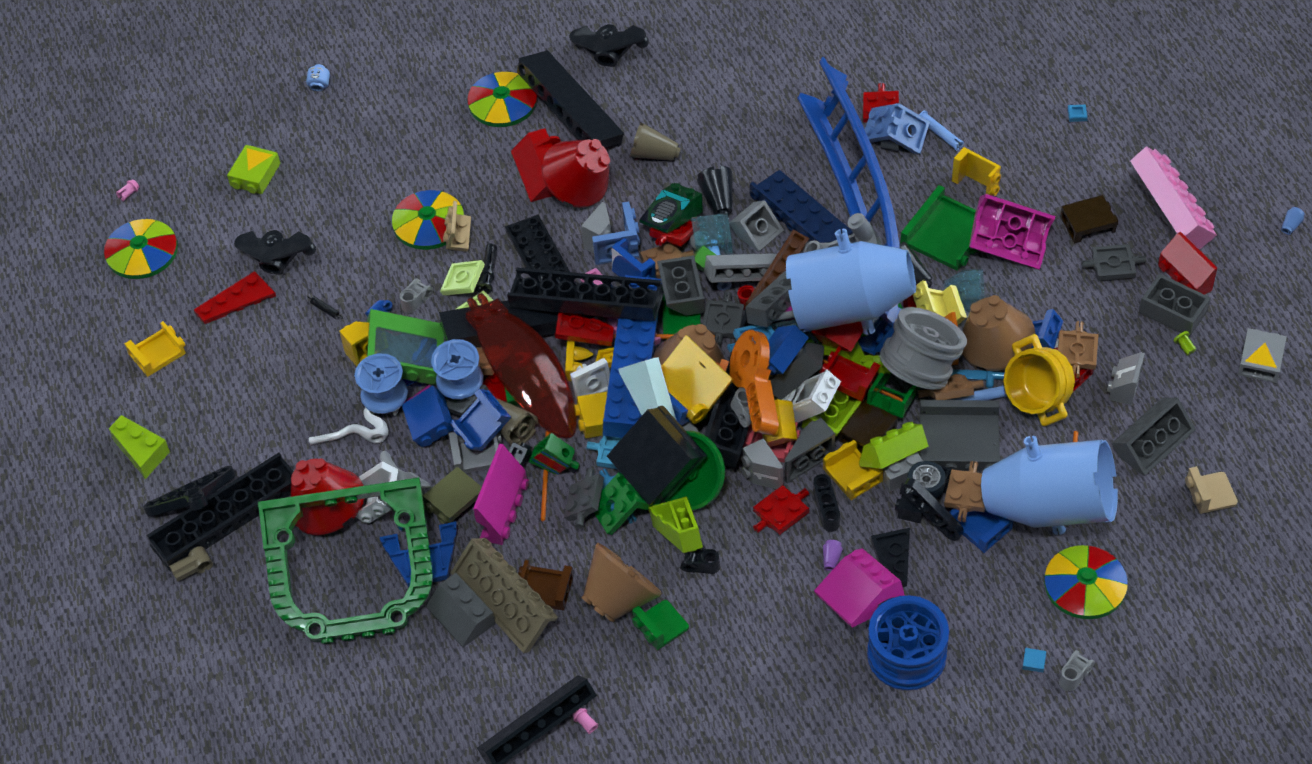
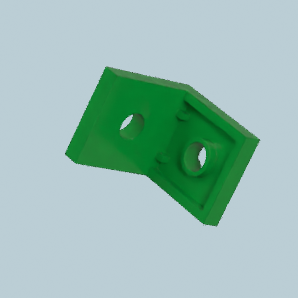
[594,472,660,535]

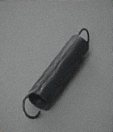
[307,296,343,319]

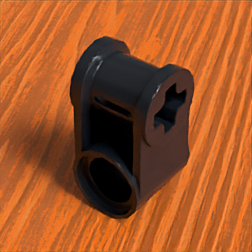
[680,548,720,574]

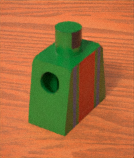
[529,433,579,474]

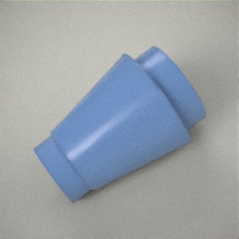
[1281,207,1305,235]

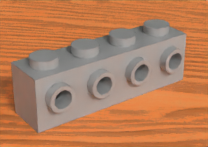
[704,253,777,282]

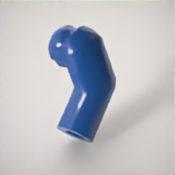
[365,300,393,317]

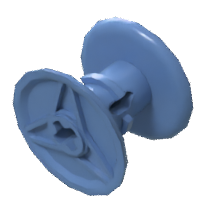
[431,339,483,399]
[354,353,408,414]

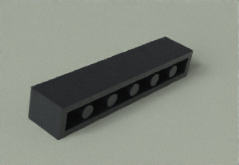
[477,675,597,764]

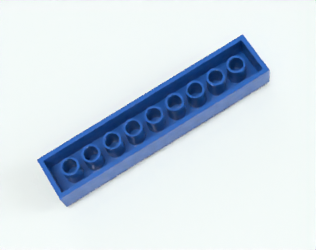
[603,275,662,438]

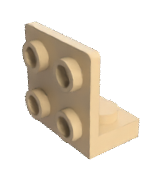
[443,201,471,251]

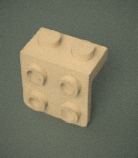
[1185,466,1238,514]

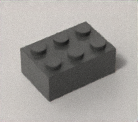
[1139,273,1211,337]

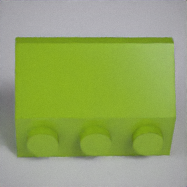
[802,390,867,436]
[859,422,929,469]

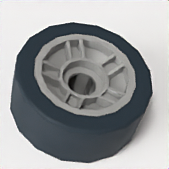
[907,461,946,498]

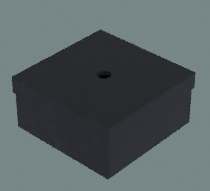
[607,406,707,506]

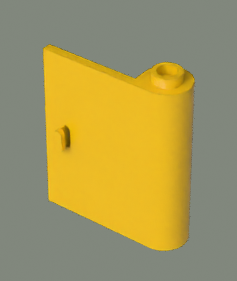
[661,335,734,424]

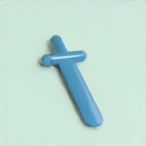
[950,369,1005,388]

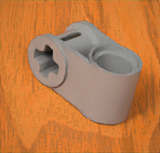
[399,278,433,313]
[731,388,751,428]
[1059,650,1095,691]

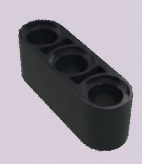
[813,474,840,532]

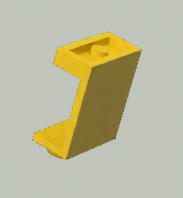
[952,147,1001,196]

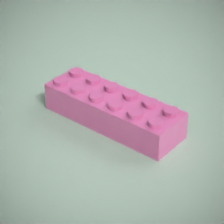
[1130,146,1217,249]

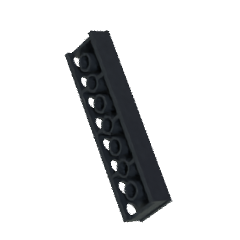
[517,50,624,148]
[507,267,664,321]
[439,300,594,348]
[147,453,294,572]

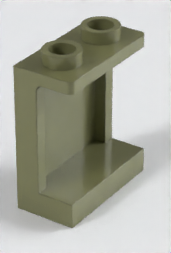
[423,467,482,524]

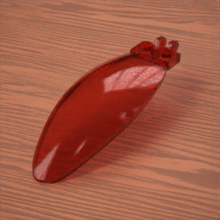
[466,293,577,438]

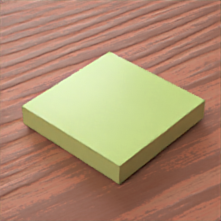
[440,260,485,295]

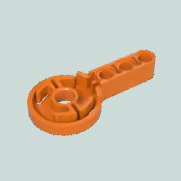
[729,330,779,436]

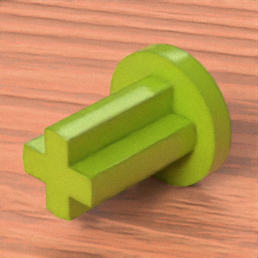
[1173,331,1196,356]

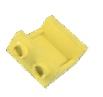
[913,280,967,325]

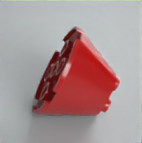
[541,139,610,208]
[291,458,364,535]

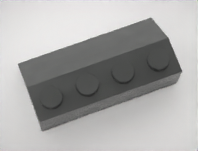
[1112,398,1196,476]

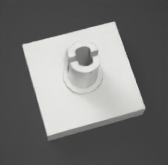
[570,358,610,401]

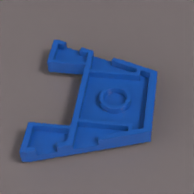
[380,522,458,587]

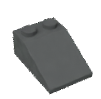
[785,418,835,483]

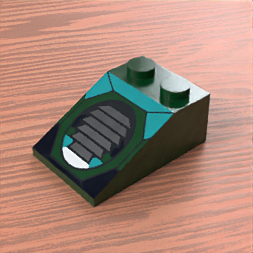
[639,183,703,233]

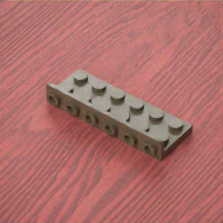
[450,538,558,653]

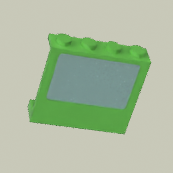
[366,309,444,385]

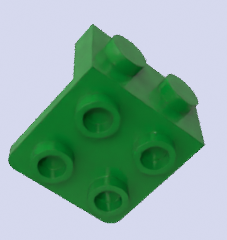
[632,600,689,650]

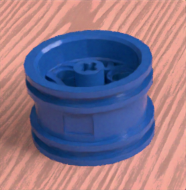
[867,595,949,690]

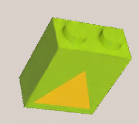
[227,145,280,194]

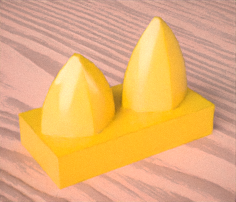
[565,340,593,381]

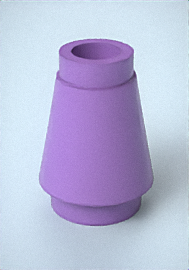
[823,540,843,571]

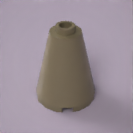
[630,122,681,161]
[496,398,538,445]

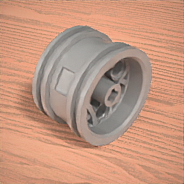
[879,307,967,389]

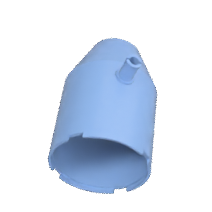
[786,229,916,335]
[981,436,1118,535]

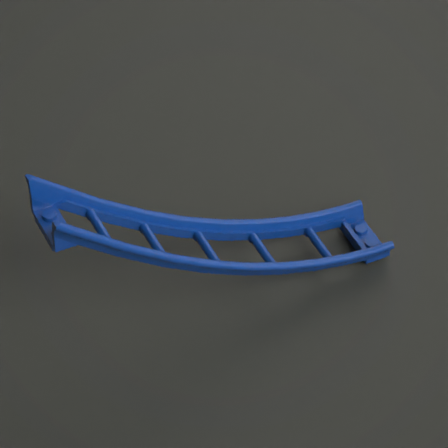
[798,57,901,355]

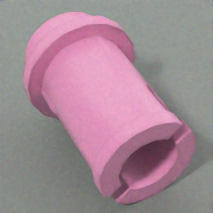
[116,179,139,201]
[572,707,598,734]

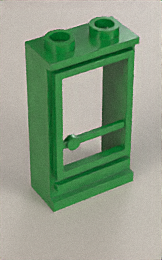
[867,372,921,418]

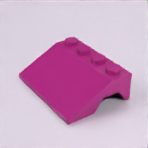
[969,194,1056,269]
[473,443,529,545]
[814,548,905,628]

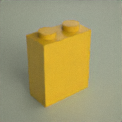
[574,391,608,438]

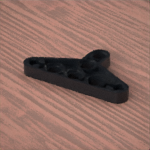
[143,466,236,516]

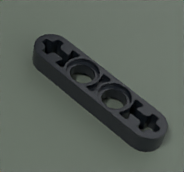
[901,478,964,541]

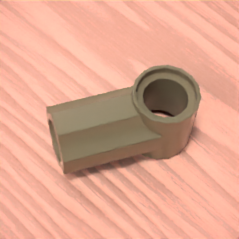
[169,546,213,582]

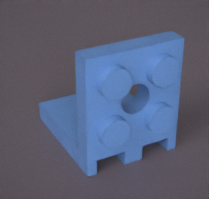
[864,103,930,154]
[592,202,640,265]

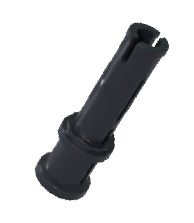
[476,243,497,294]

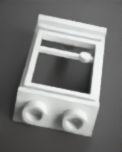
[782,370,841,423]

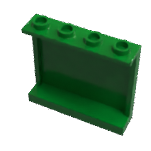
[900,185,977,271]

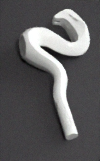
[309,407,400,445]

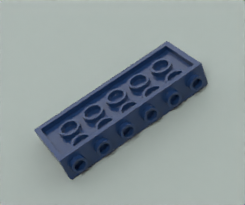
[749,170,853,243]

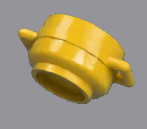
[1003,334,1075,427]

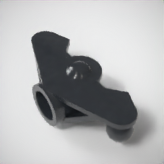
[569,24,649,67]
[234,230,316,275]

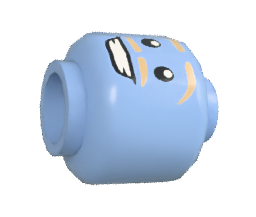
[306,64,330,91]

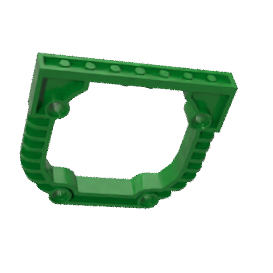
[258,477,433,644]

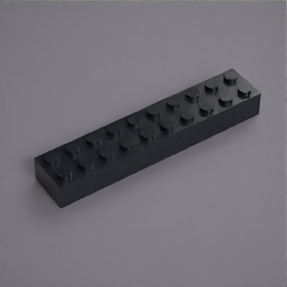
[704,307,782,468]

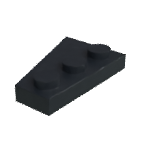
[871,528,910,587]

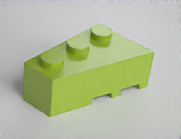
[109,415,170,479]
[648,496,703,553]

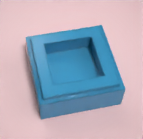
[1067,105,1087,122]
[1022,648,1046,673]

